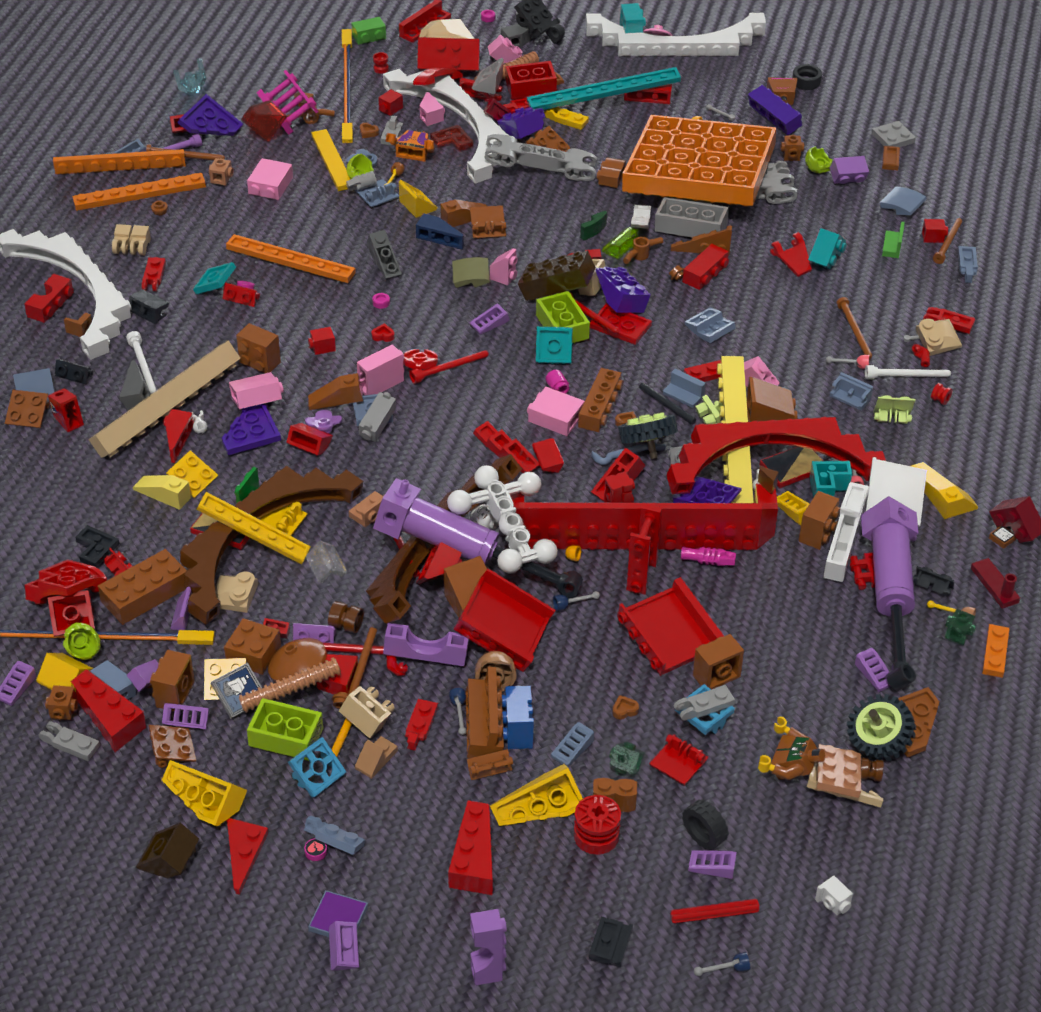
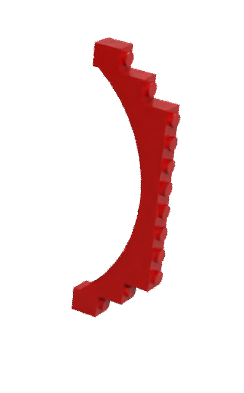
[666,417,886,494]

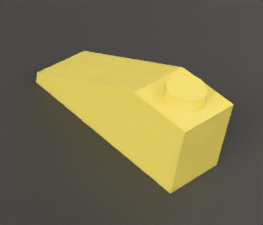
[133,475,191,510]

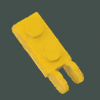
[544,107,589,130]

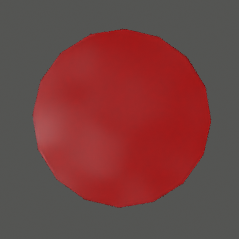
[403,349,438,369]

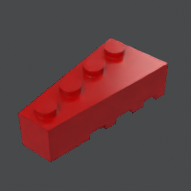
[71,669,146,752]

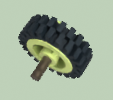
[618,412,678,459]
[847,694,916,761]

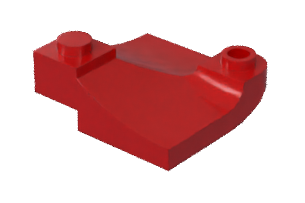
[24,560,107,604]

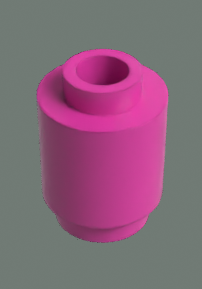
[545,370,569,394]

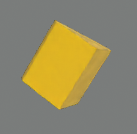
[399,179,438,218]
[36,653,94,690]

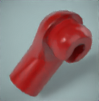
[911,344,930,367]
[386,655,408,676]

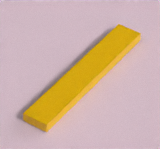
[311,129,351,191]
[196,492,311,564]

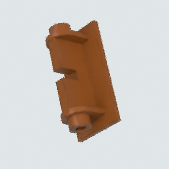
[466,749,513,780]

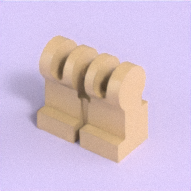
[112,224,151,255]

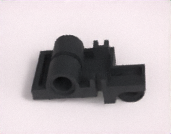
[514,0,565,44]

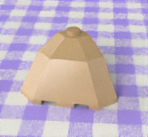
[419,19,474,39]

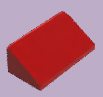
[532,438,564,473]

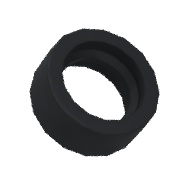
[792,64,822,90]

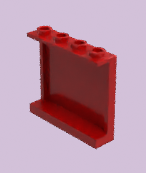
[453,568,556,672]
[617,577,724,676]

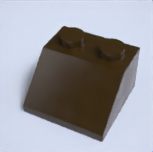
[136,822,199,879]

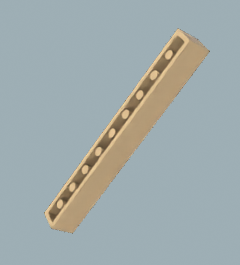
[88,340,240,458]

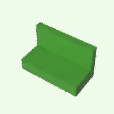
[882,222,905,258]

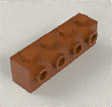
[578,368,624,432]

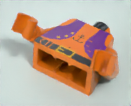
[385,129,435,162]

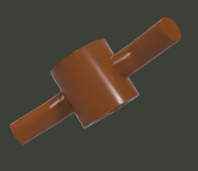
[286,104,335,124]
[623,237,663,264]

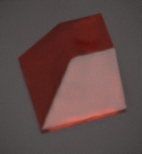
[241,100,288,142]

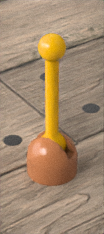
[927,600,976,624]

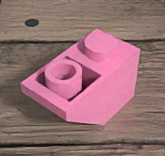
[488,35,523,63]
[420,92,445,126]
[490,248,518,285]
[744,356,780,387]

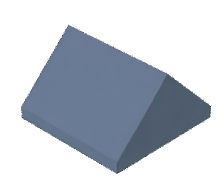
[13,368,54,396]

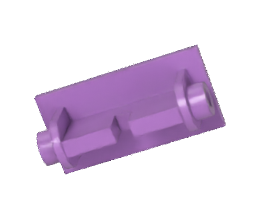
[293,623,336,643]

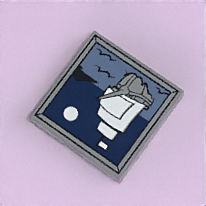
[210,663,262,719]

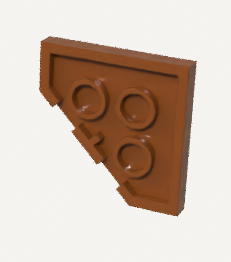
[898,687,940,758]

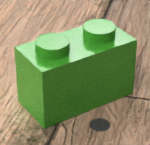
[351,17,386,45]

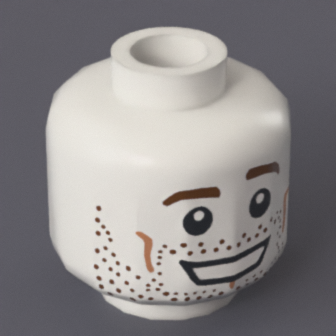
[470,504,499,530]

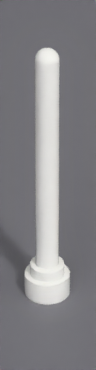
[126,331,156,394]
[865,365,951,380]

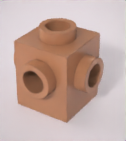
[209,158,234,185]

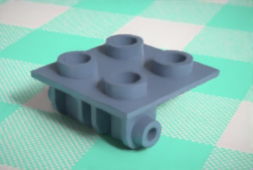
[355,179,399,207]

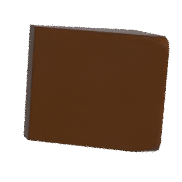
[758,466,779,494]

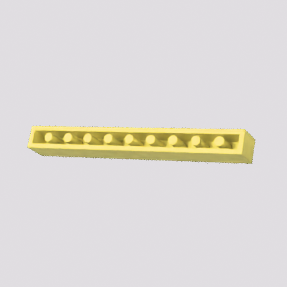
[717,356,754,503]

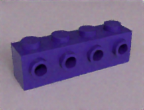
[747,85,802,135]

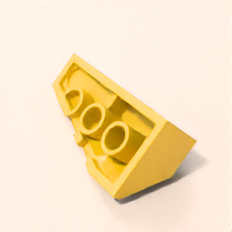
[910,462,978,519]
[162,760,247,826]
[490,764,583,826]

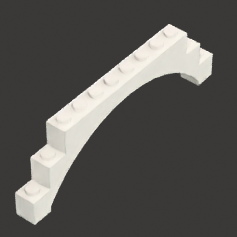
[586,13,766,56]
[383,69,508,183]
[0,229,132,360]

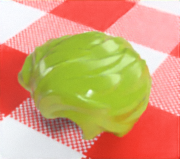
[805,146,833,173]
[346,154,374,179]
[63,623,100,660]

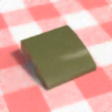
[452,257,490,288]

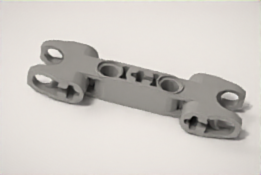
[484,134,597,181]
[684,173,797,204]

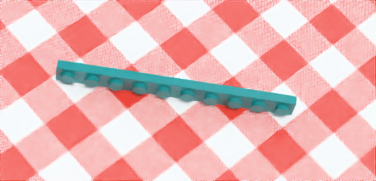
[527,67,681,110]

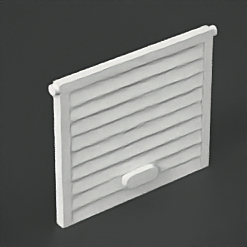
[865,457,927,527]

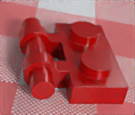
[850,553,875,590]

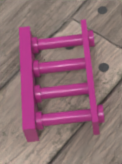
[256,70,318,135]

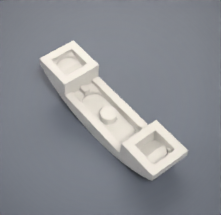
[631,205,651,229]

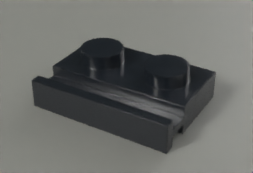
[589,916,633,967]

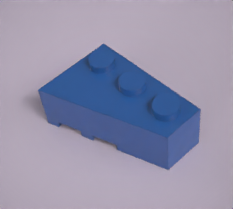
[502,686,534,749]

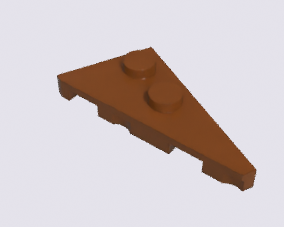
[671,226,732,256]

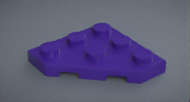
[178,94,243,136]
[222,403,281,455]

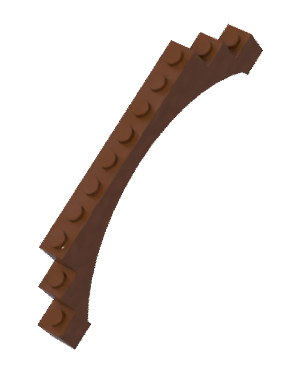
[366,454,522,623]
[180,465,364,625]

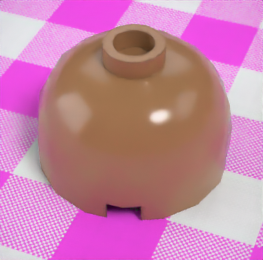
[475,651,516,691]

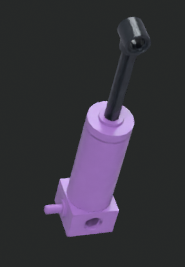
[373,478,583,598]
[861,496,918,691]

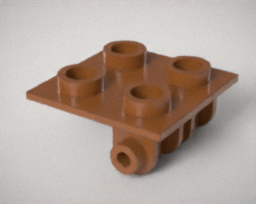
[470,205,506,239]
[5,390,50,428]
[149,725,196,768]

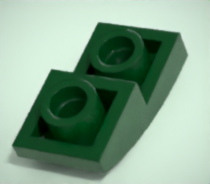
[580,211,607,241]

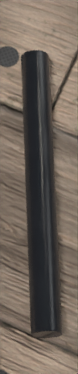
[639,382,696,425]

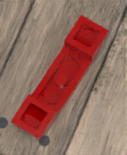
[413,68,463,85]

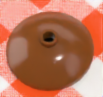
[268,638,327,682]

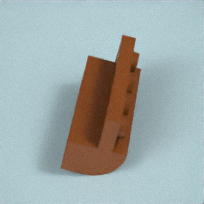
[466,666,504,758]

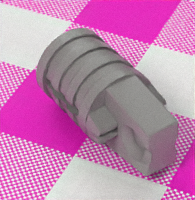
[346,171,377,191]

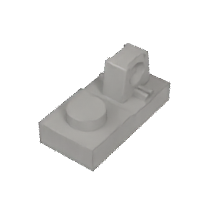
[381,116,403,145]

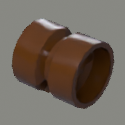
[328,601,364,633]

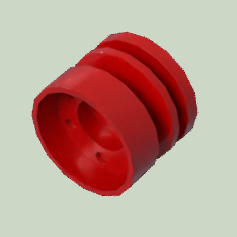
[574,795,621,855]

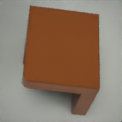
[64,313,92,337]

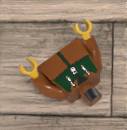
[758,717,825,780]

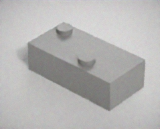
[655,197,729,237]

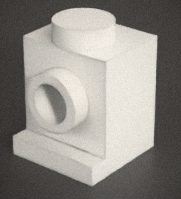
[815,876,853,915]

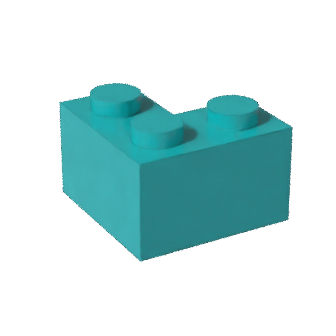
[620,3,646,34]
[808,228,847,269]
[810,461,852,498]

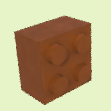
[236,323,281,373]
[799,491,840,550]
[224,618,281,675]
[693,634,744,690]
[150,650,195,711]

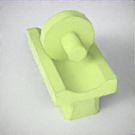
[695,395,722,424]

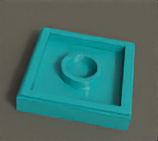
[193,262,236,294]
[536,326,573,363]

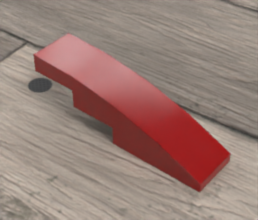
[473,421,540,473]

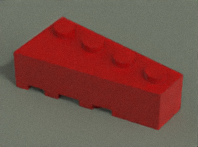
[448,800,493,895]

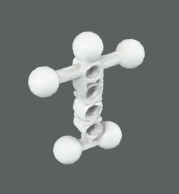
[447,465,557,574]

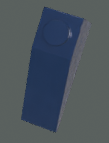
[416,213,464,250]

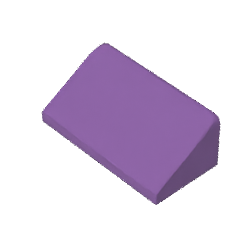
[171,587,192,630]
[329,921,359,971]

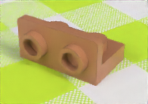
[348,491,384,527]

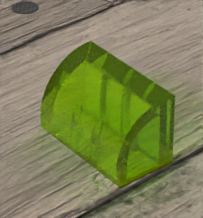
[602,227,638,259]

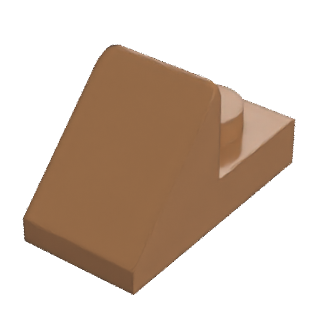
[355,736,398,779]

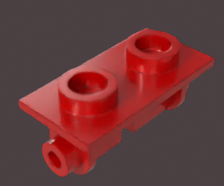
[223,283,260,307]
[104,548,133,576]

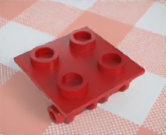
[649,734,709,785]

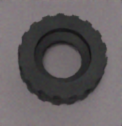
[682,799,729,850]

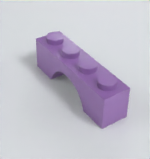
[383,623,468,666]
[470,909,507,985]

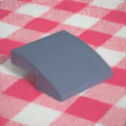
[880,187,926,215]
[685,307,736,343]

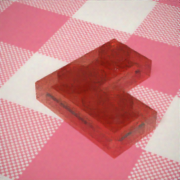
[430,125,473,151]

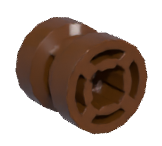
[861,758,884,782]

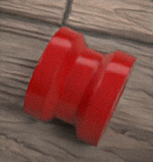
[931,383,953,405]

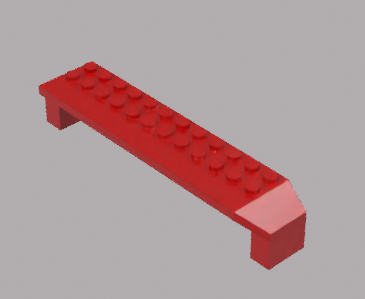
[505,483,778,550]

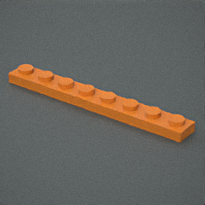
[53,149,186,174]
[72,173,206,211]
[226,234,355,283]

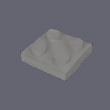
[871,121,916,147]

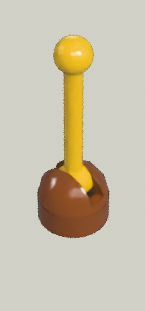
[384,162,405,185]

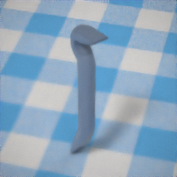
[591,443,666,465]

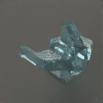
[173,58,207,94]

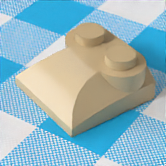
[916,319,962,356]
[215,572,258,613]

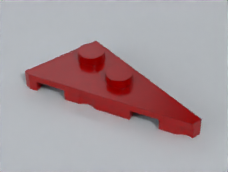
[227,818,268,895]

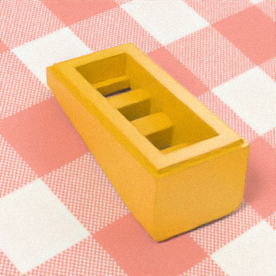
[777,491,809,525]

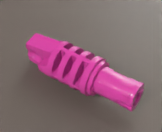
[681,547,736,566]

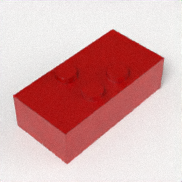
[417,37,480,71]

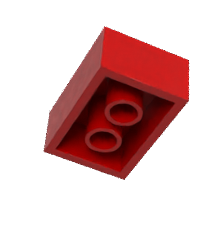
[505,61,557,99]

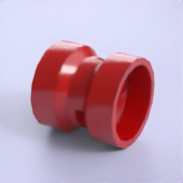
[373,52,389,74]

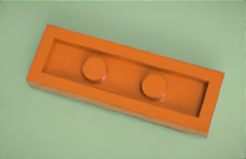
[982,624,1009,678]

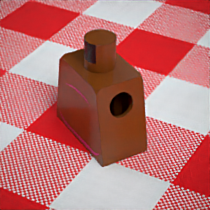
[767,77,797,105]

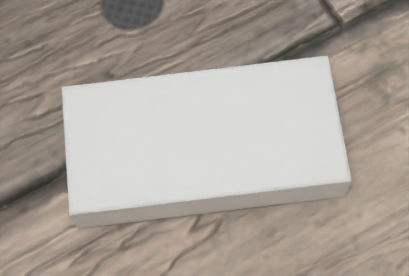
[840,483,868,518]

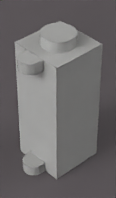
[359,392,396,442]

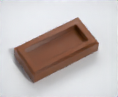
[882,146,900,171]

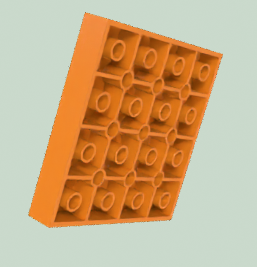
[622,115,776,206]

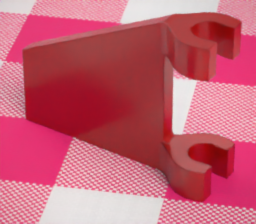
[770,232,812,277]

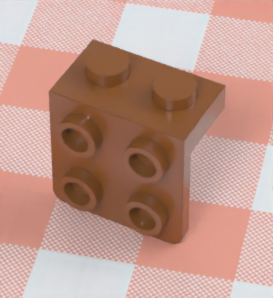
[525,126,570,152]

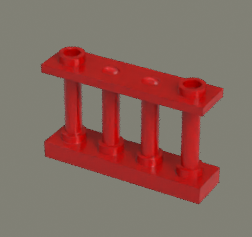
[626,503,662,595]

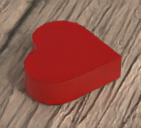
[371,323,395,342]

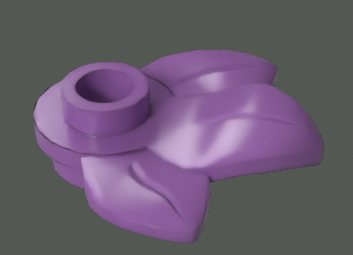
[305,410,342,433]

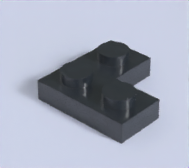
[75,525,120,568]

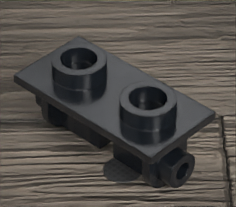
[55,358,93,385]
[913,566,954,596]

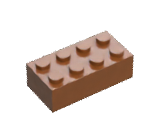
[98,549,187,625]

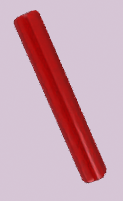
[670,899,760,923]

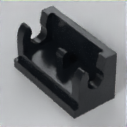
[129,289,169,324]

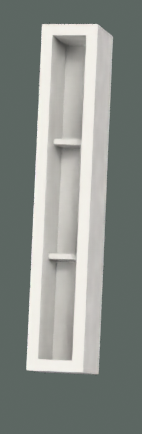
[824,482,869,582]

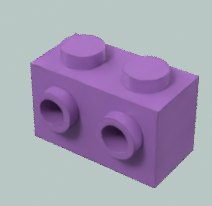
[829,156,869,184]

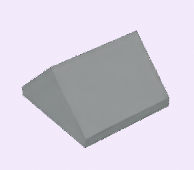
[472,58,504,94]

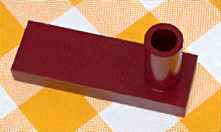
[971,558,1020,609]

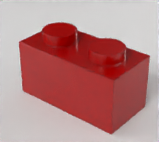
[263,618,290,639]

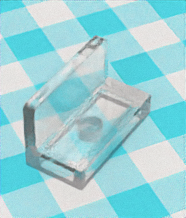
[306,540,347,583]

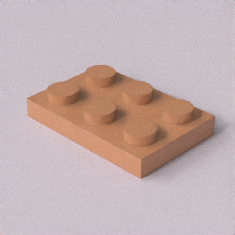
[816,744,861,798]

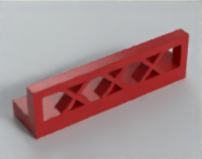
[399,0,451,43]

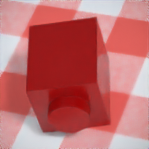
[378,89,403,116]
[922,219,948,243]
[308,327,336,355]

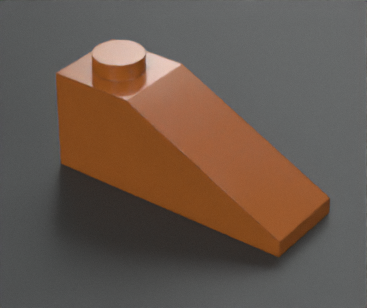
[440,199,487,227]
[308,373,363,410]

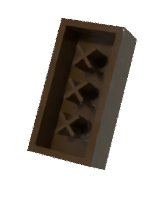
[518,251,596,301]

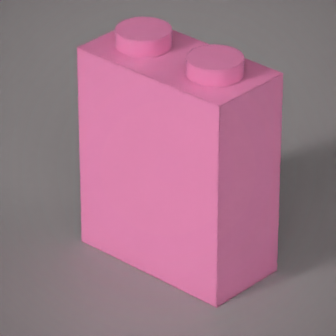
[247,158,293,200]
[357,345,404,395]
[229,372,284,409]
[527,387,585,436]

